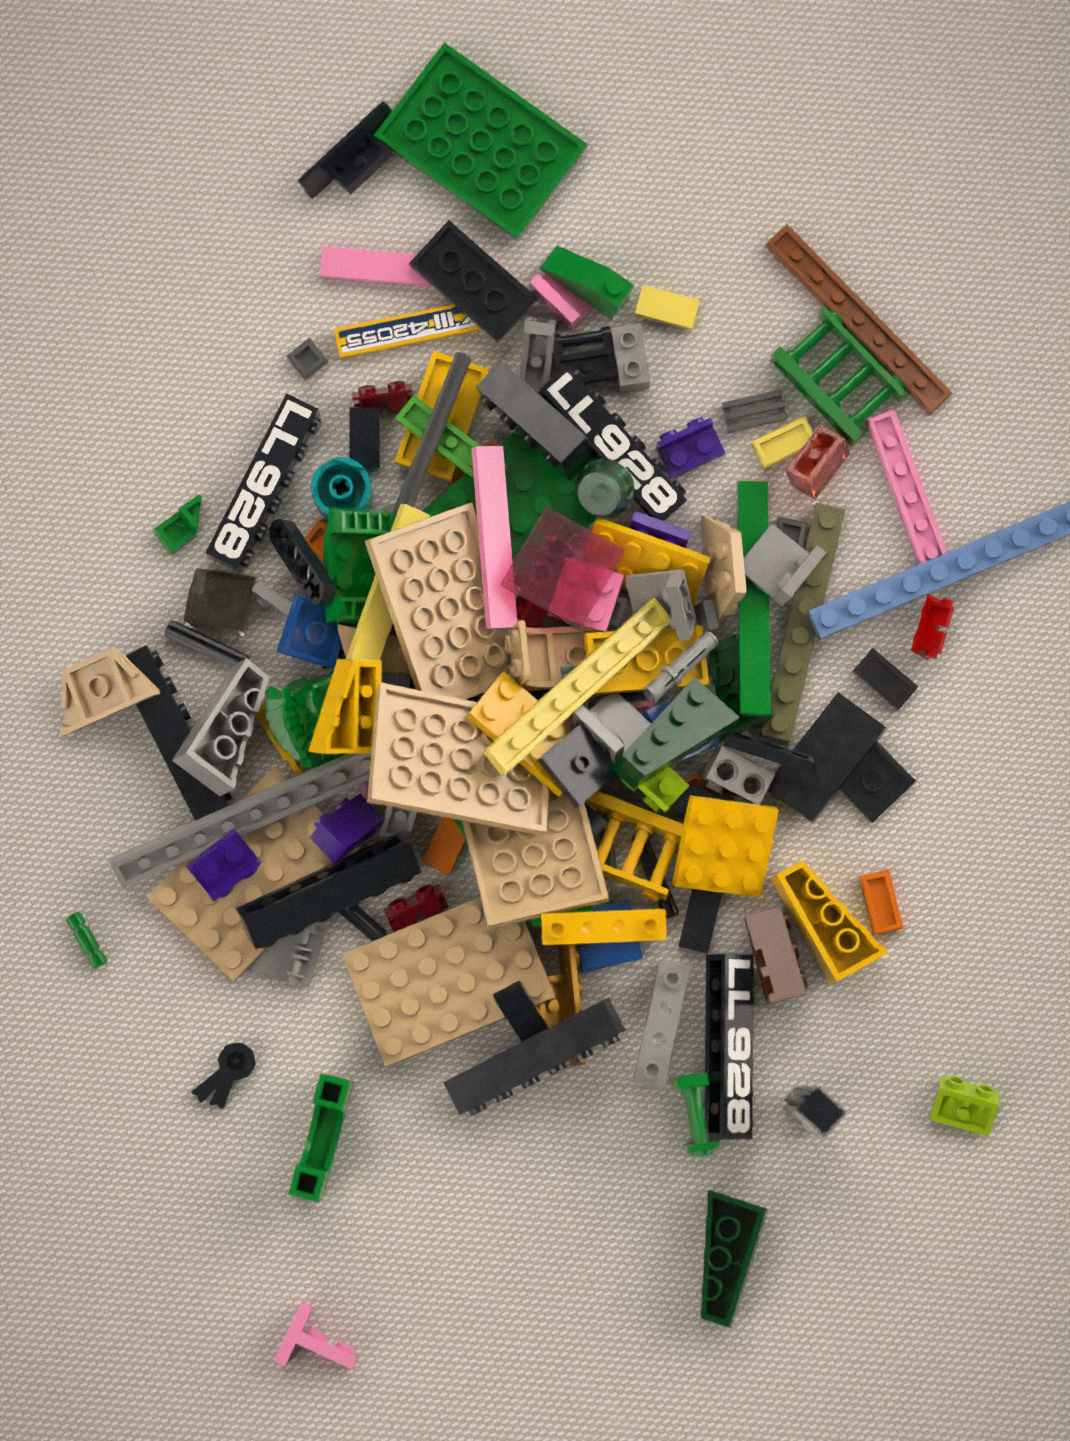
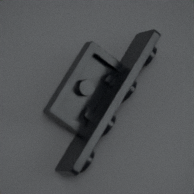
[298,101,394,199]

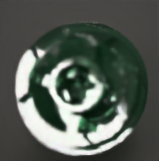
[576,459,634,518]

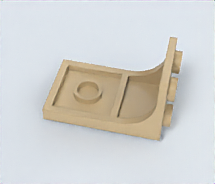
[504,620,598,691]

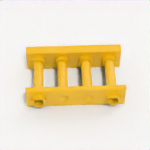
[585,791,684,902]
[541,909,667,945]

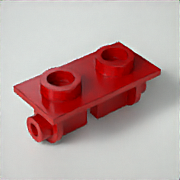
[911,594,955,660]

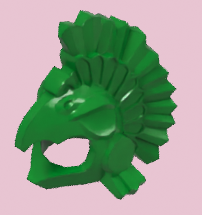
[264,673,347,769]

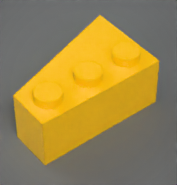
[308,659,382,754]

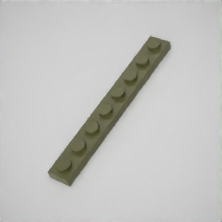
[761,503,845,743]

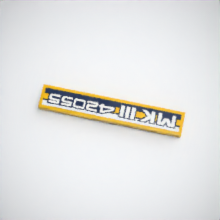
[334,305,483,360]

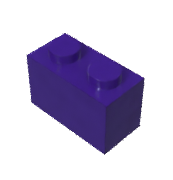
[310,794,385,864]

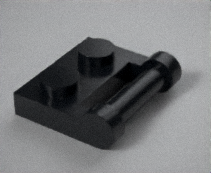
[553,326,618,384]

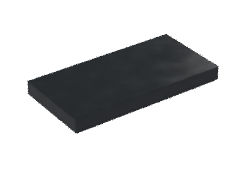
[409,220,537,343]
[767,692,887,824]

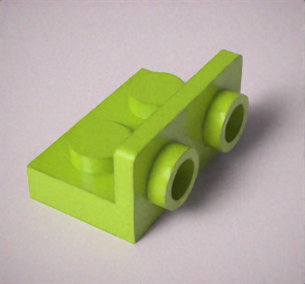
[620,767,689,812]
[930,1076,999,1137]

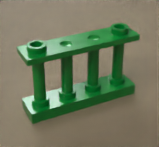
[770,306,906,446]
[672,1073,720,1158]

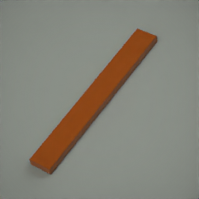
[765,224,953,415]

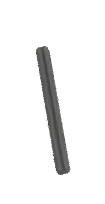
[392,352,471,518]

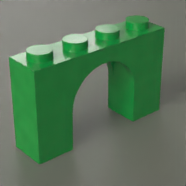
[288,1073,354,1202]

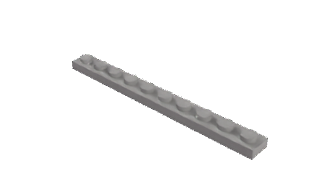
[109,753,371,888]

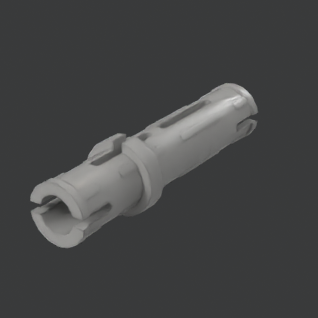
[643,631,719,703]

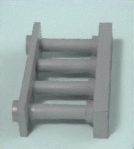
[632,960,691,1088]

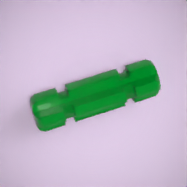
[66,912,107,969]

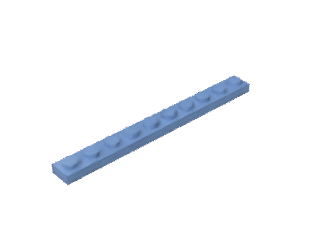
[807,502,1070,640]

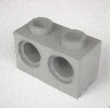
[611,323,650,393]
[700,745,775,805]

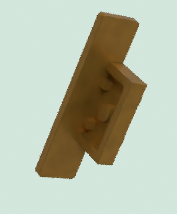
[537,944,587,1066]

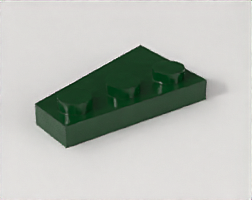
[710,634,775,742]

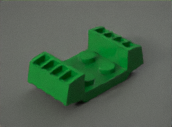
[323,507,395,624]

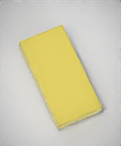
[635,285,700,331]
[751,416,818,470]

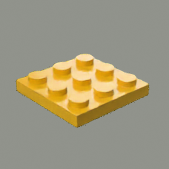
[672,795,779,897]

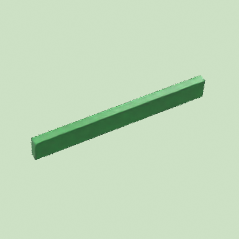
[737,481,771,717]

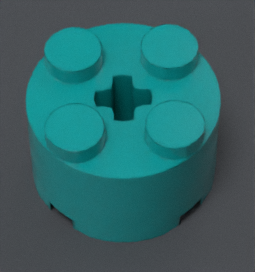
[311,457,373,518]

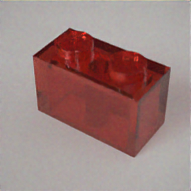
[785,424,850,500]

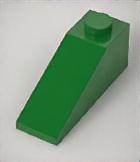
[539,245,634,320]

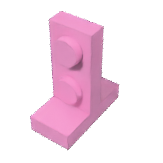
[274,1302,358,1370]

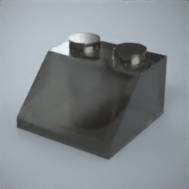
[183,568,256,636]

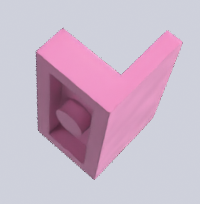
[530,273,594,330]

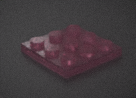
[501,506,625,630]

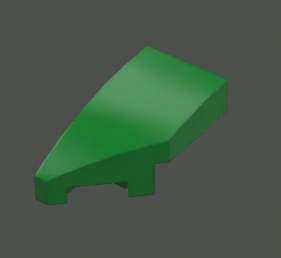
[153,494,202,555]

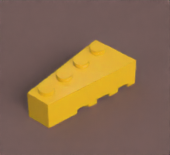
[770,860,889,985]

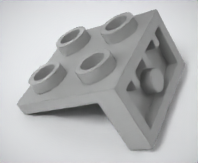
[744,525,826,607]
[625,569,697,641]
[571,693,651,763]

